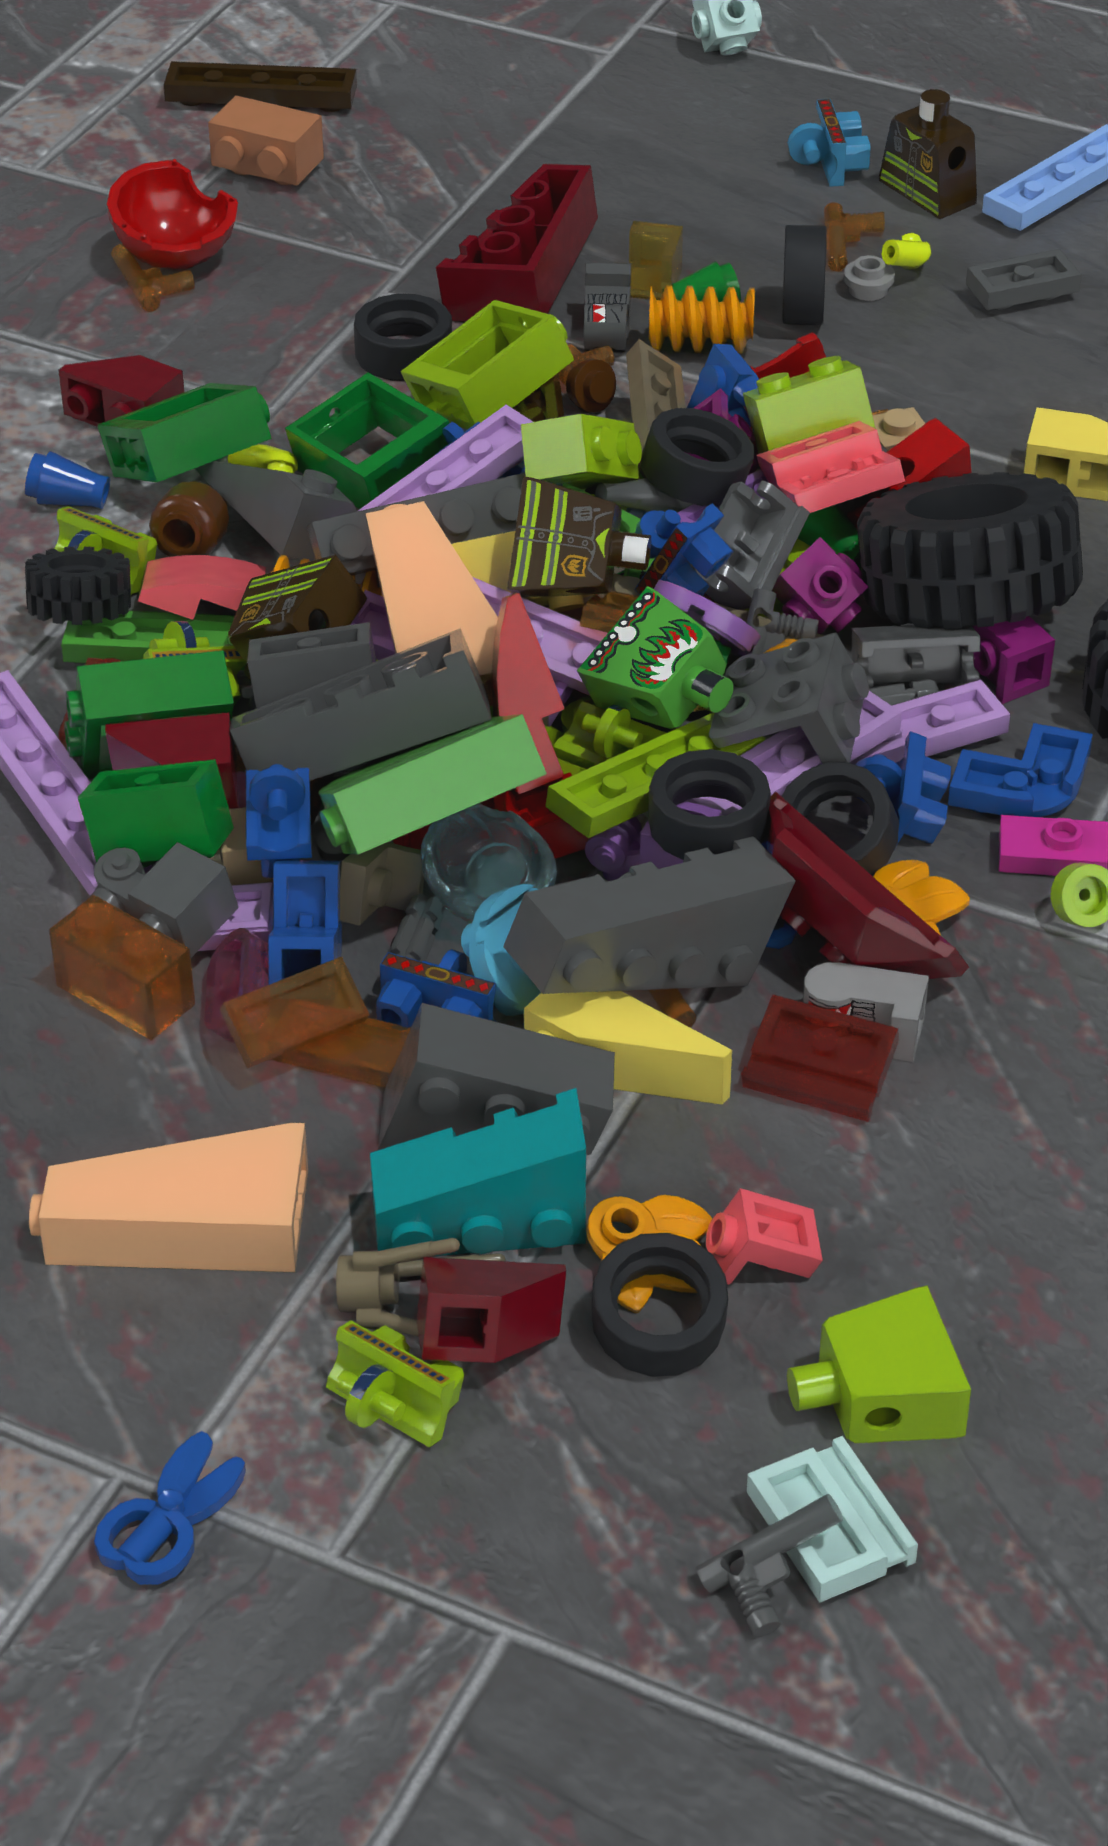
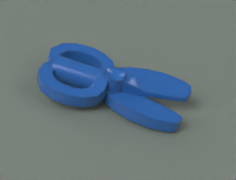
[94,1431,246,1585]

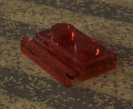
[741,994,899,1122]

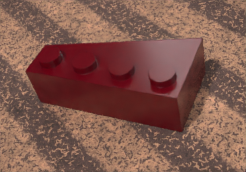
[436,164,598,321]

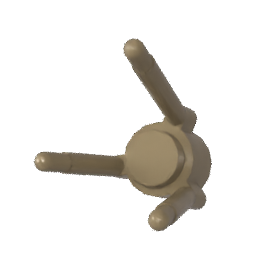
[336,1238,506,1337]

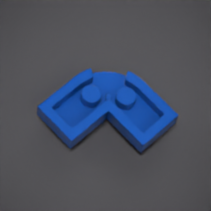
[948,723,1093,817]

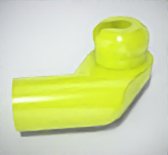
[881,233,931,269]
[228,444,298,474]

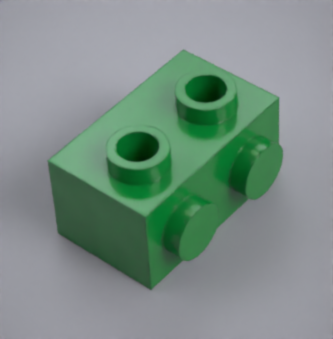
[78,759,234,868]

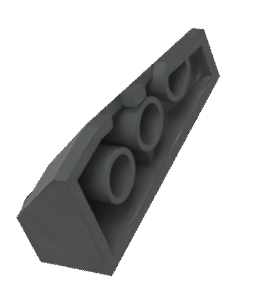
[194,461,378,575]

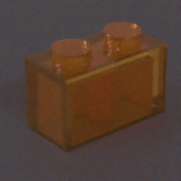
[49,895,195,1041]

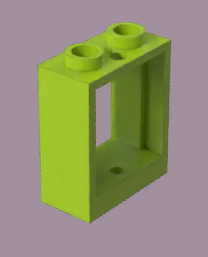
[400,300,574,430]

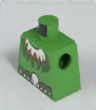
[577,586,733,729]

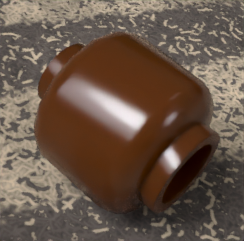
[149,481,230,557]

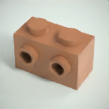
[208,96,324,186]

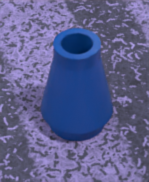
[25,451,110,509]

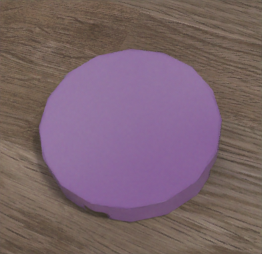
[654,580,761,657]

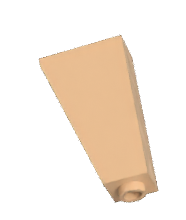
[366,501,498,706]
[29,1123,308,1272]

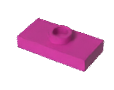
[999,815,1108,876]

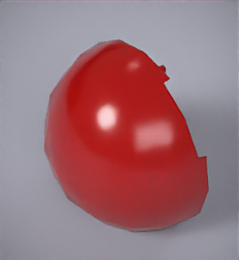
[107,159,238,269]

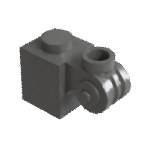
[88,842,239,959]

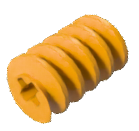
[649,285,755,354]

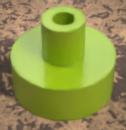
[1050,862,1108,927]

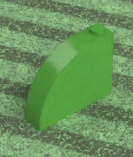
[319,714,547,855]

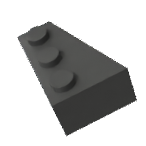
[378,1003,615,1155]

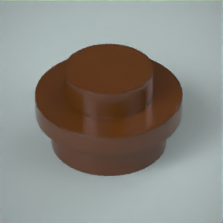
[566,359,616,413]

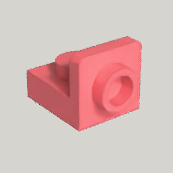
[706,1188,823,1285]

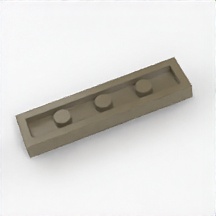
[626,339,686,478]

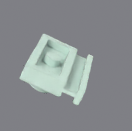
[747,1436,918,1603]

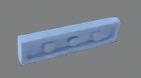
[982,124,1108,231]

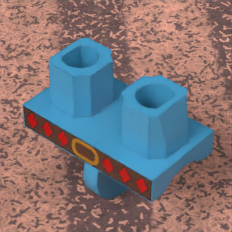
[787,99,871,187]

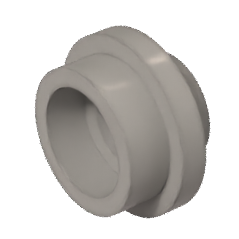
[844,255,895,301]

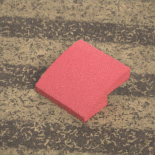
[756,421,905,513]
[138,555,266,620]

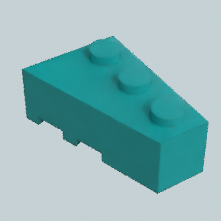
[370,1088,586,1256]

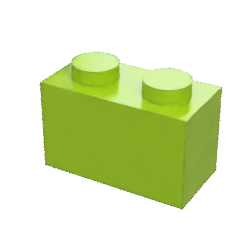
[743,356,876,454]
[521,414,642,489]

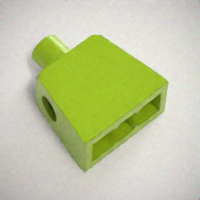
[787,1286,971,1443]

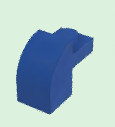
[268,860,342,1001]

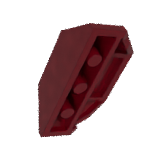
[767,791,969,979]

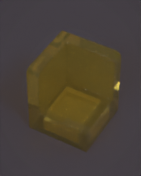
[629,221,683,300]

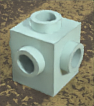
[692,0,762,56]

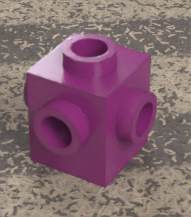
[772,537,868,634]

